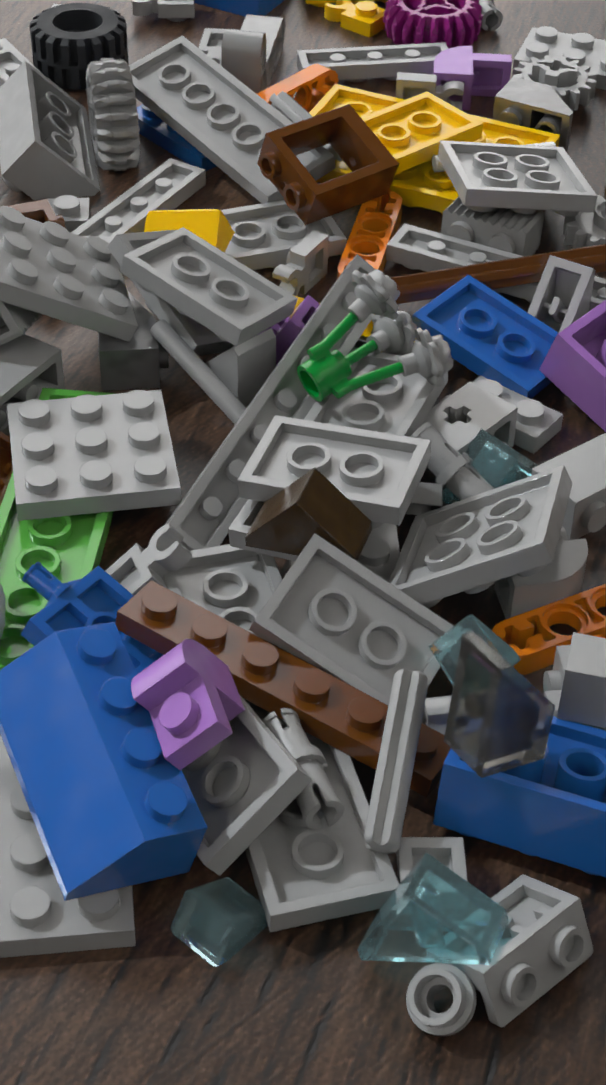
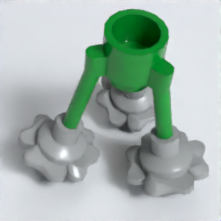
[297,269,453,402]

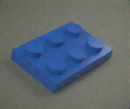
[411,275,559,399]

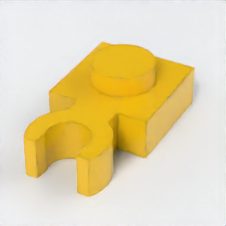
[324,0,386,38]

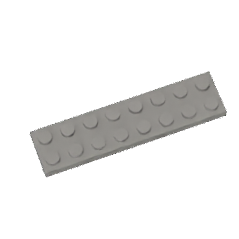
[162,544,401,932]

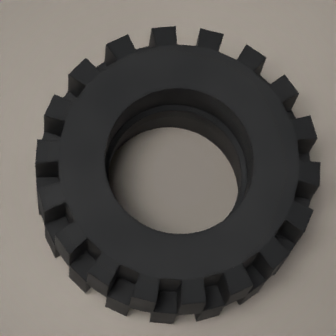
[30,3,129,90]

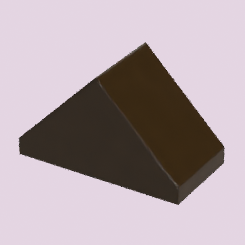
[245,468,372,561]

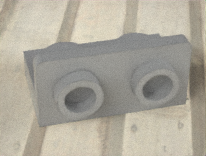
[427,874,593,1027]

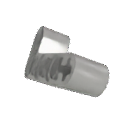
[221,14,285,94]

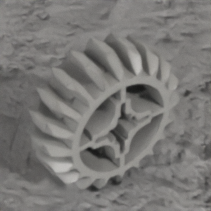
[86,58,140,172]

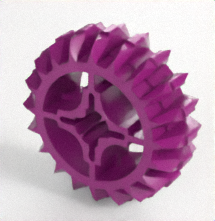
[383,0,483,49]

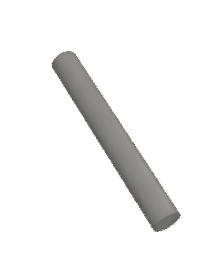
[150,319,246,424]

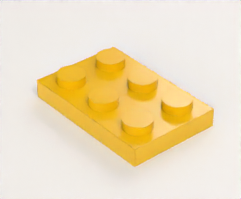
[361,91,483,175]

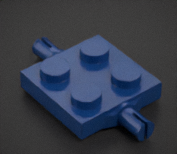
[21,561,163,673]

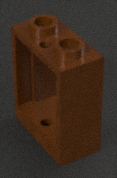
[257,104,399,225]

